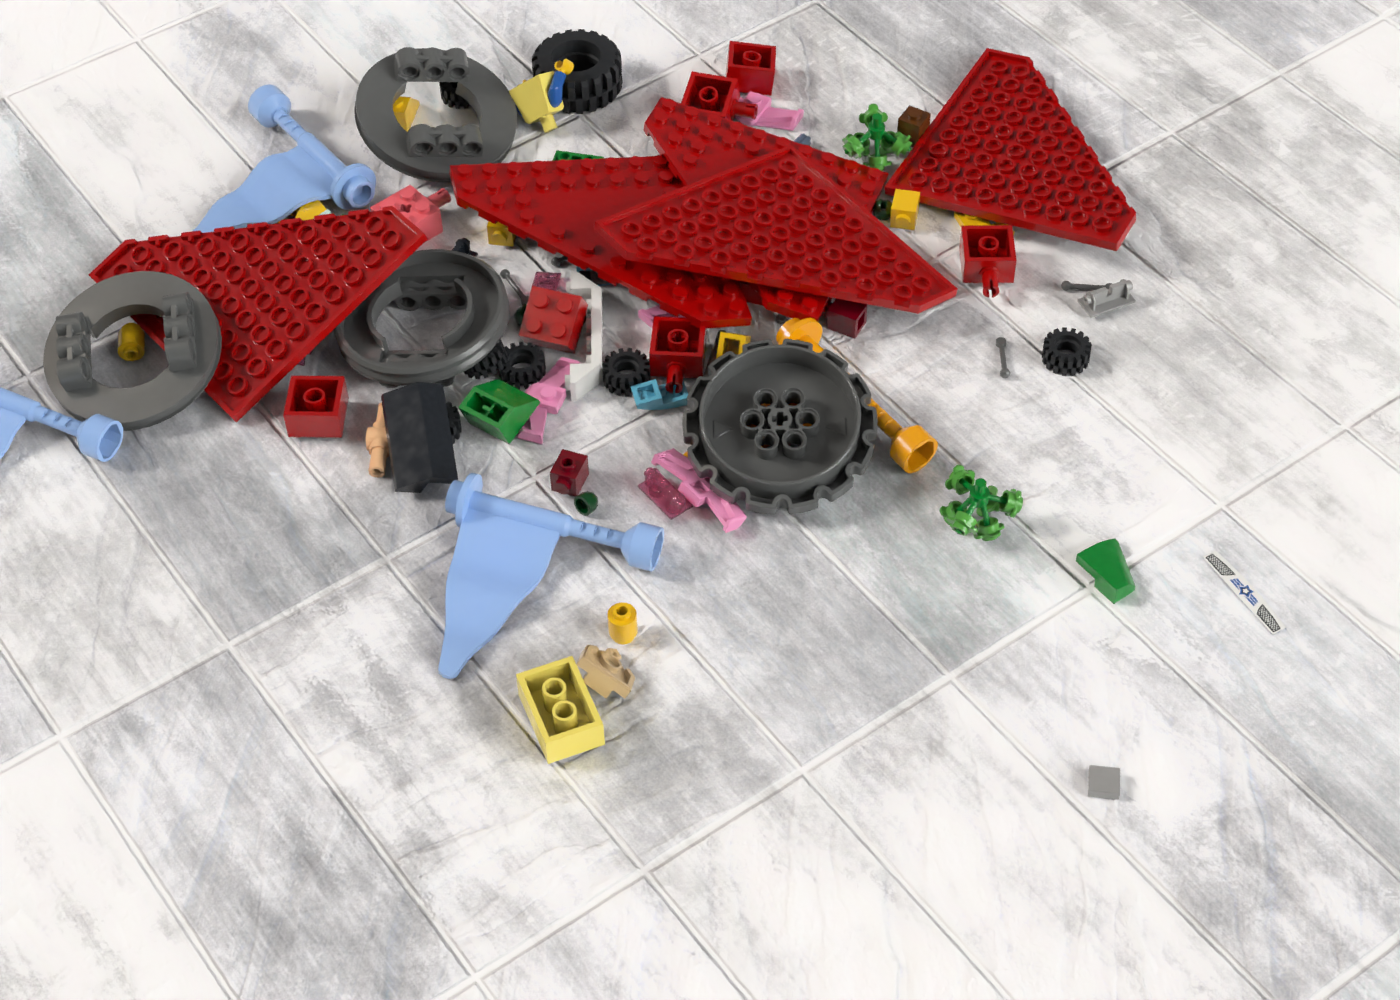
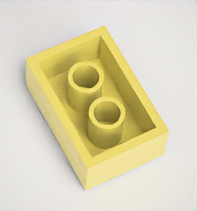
[516,656,605,764]

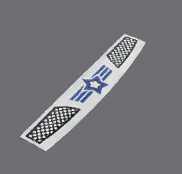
[1203,551,1286,635]

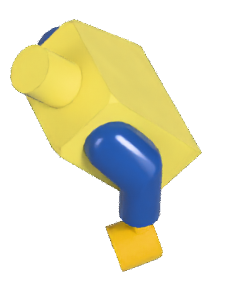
[509,59,574,133]

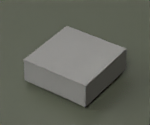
[1088,765,1120,800]

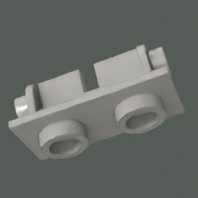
[1077,279,1136,318]

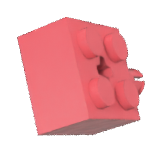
[370,185,451,243]

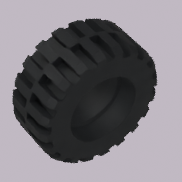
[532,29,623,114]

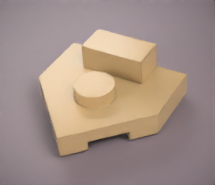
[576,645,635,698]

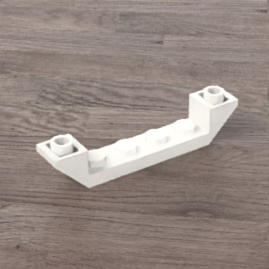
[565,271,603,401]

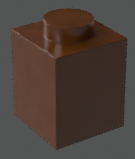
[897,105,931,147]

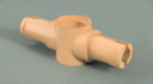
[366,402,390,478]

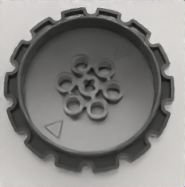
[682,339,878,515]

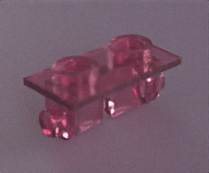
[638,467,693,520]

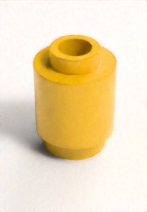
[118,323,145,361]
[607,602,638,645]

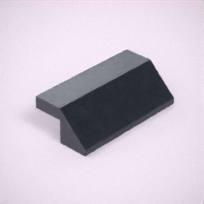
[381,382,458,493]

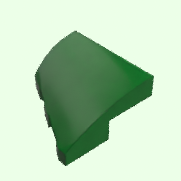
[1076,538,1136,604]

